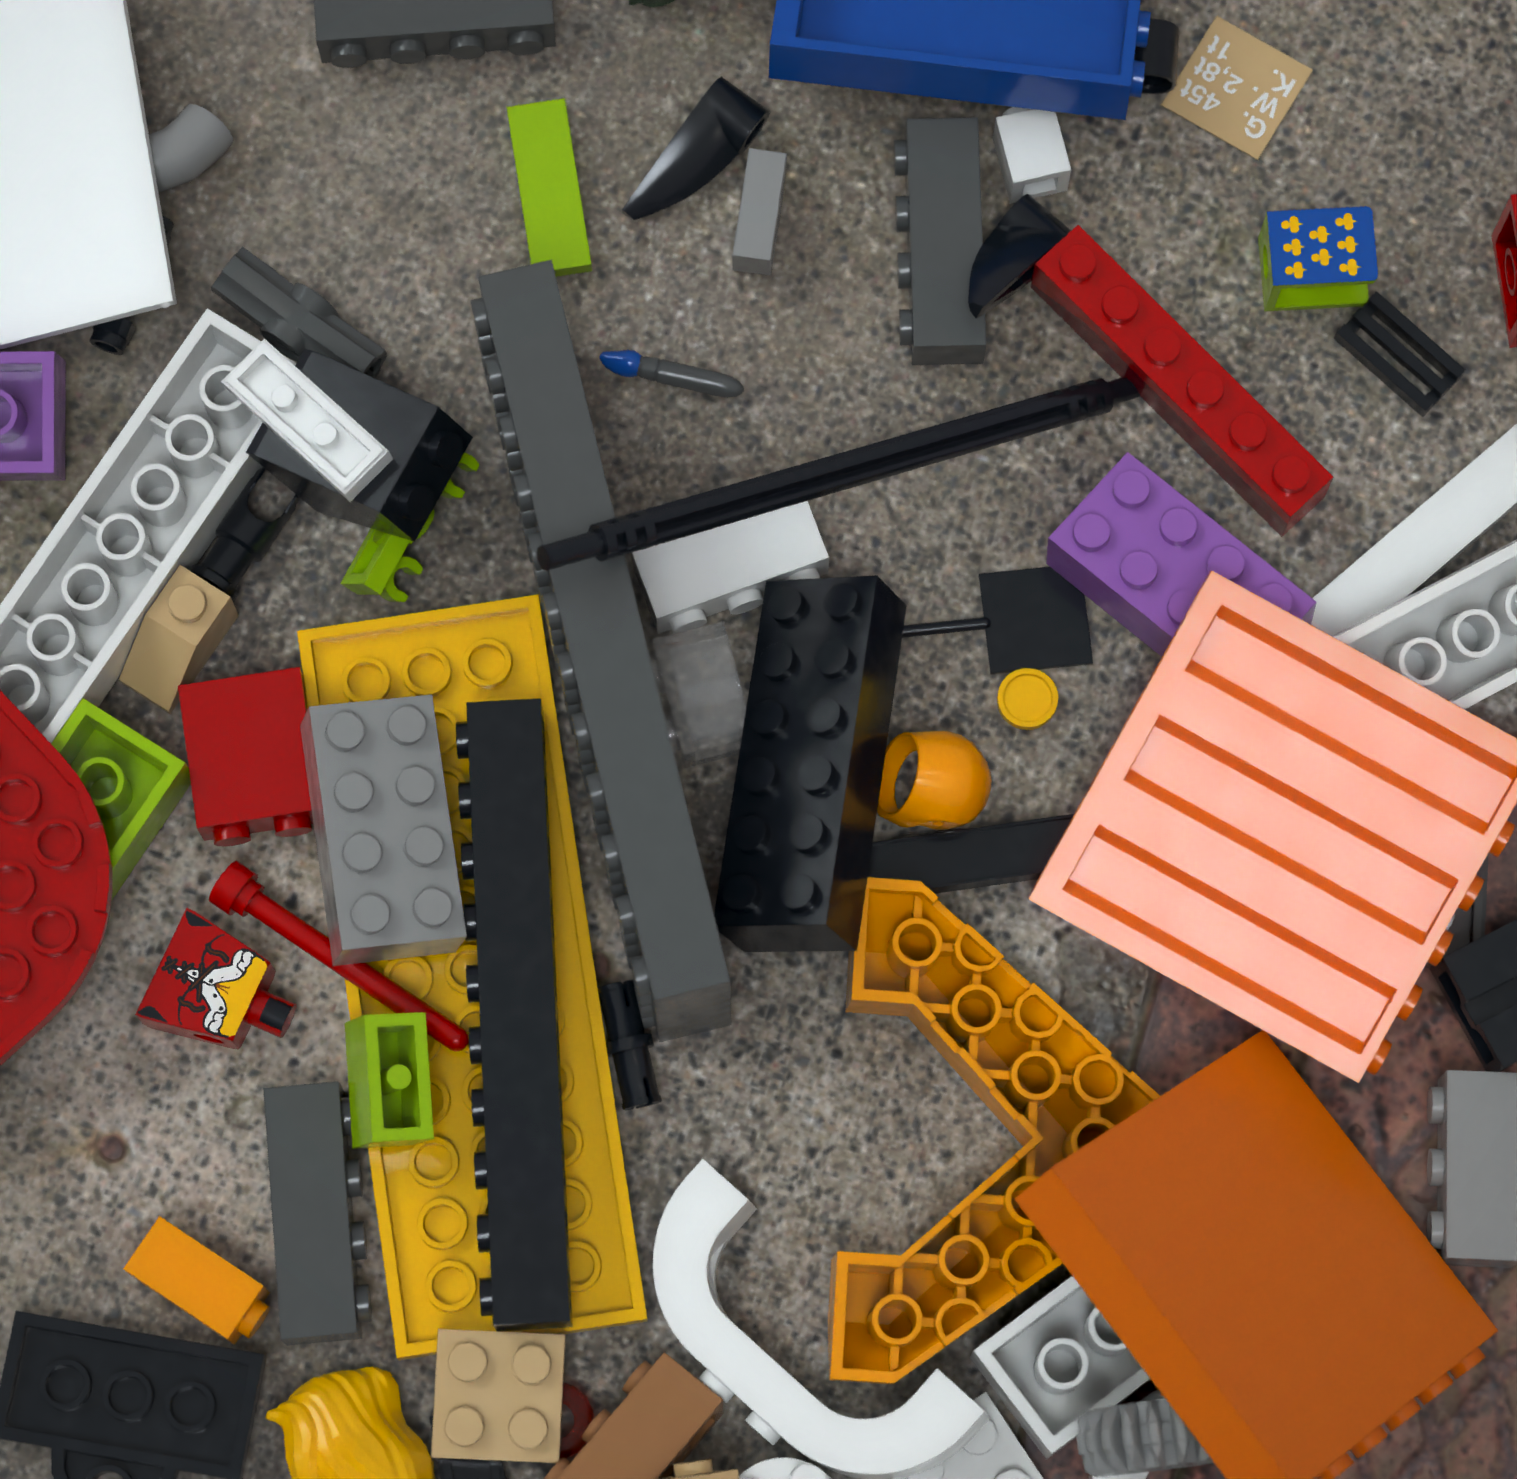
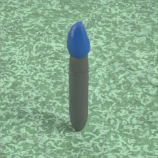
[599,350,744,398]

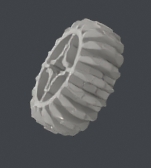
[1076,1399,1214,1477]

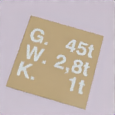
[1161,16,1313,160]

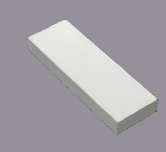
[221,339,394,502]

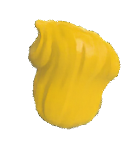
[265,1366,435,1479]

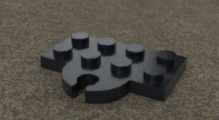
[0,1311,267,1479]

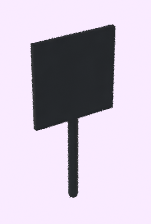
[902,567,1093,674]

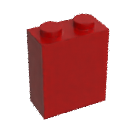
[178,667,313,847]

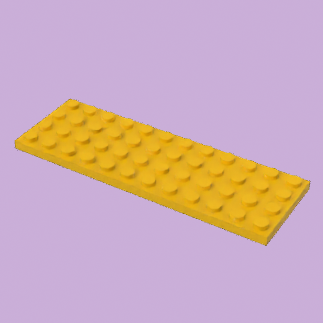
[297,594,648,1360]

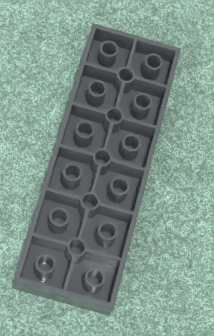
[470,260,732,1043]

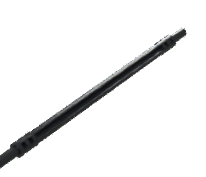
[536,377,1140,571]

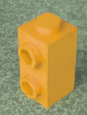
[123,1216,270,1345]

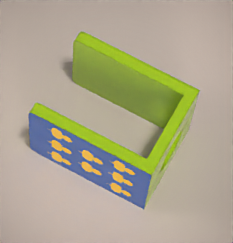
[1258,206,1378,312]

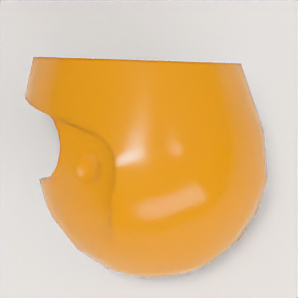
[877,730,992,830]

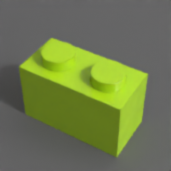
[344,1012,434,1149]

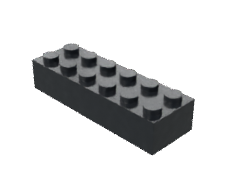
[714,575,907,952]

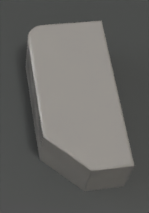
[732,148,787,275]

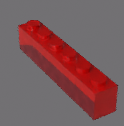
[1031,225,1333,537]

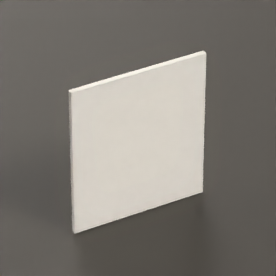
[0,0,177,350]

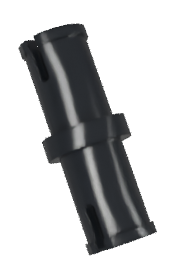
[598,980,662,1110]

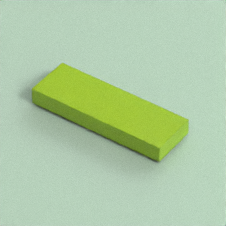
[506,98,592,277]

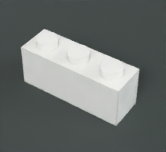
[632,501,829,635]

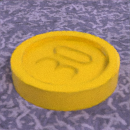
[997,668,1058,730]

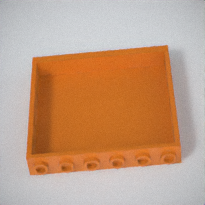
[1015,1030,1498,1479]

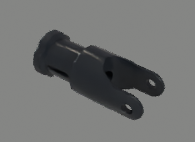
[189,467,300,603]

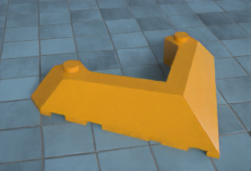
[828,877,1160,1384]

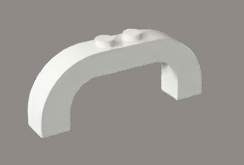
[653,1159,990,1479]

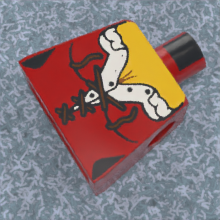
[135,908,297,1050]

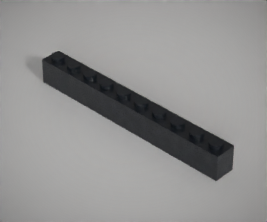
[456,698,573,1331]

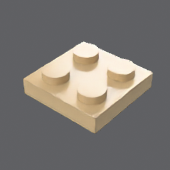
[431,1329,566,1463]

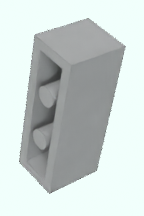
[1426,1070,1517,1268]

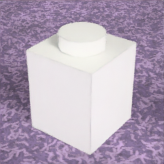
[993,107,1071,204]

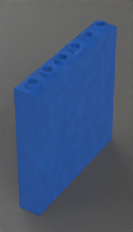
[769,0,1151,120]

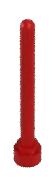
[208,861,469,1052]

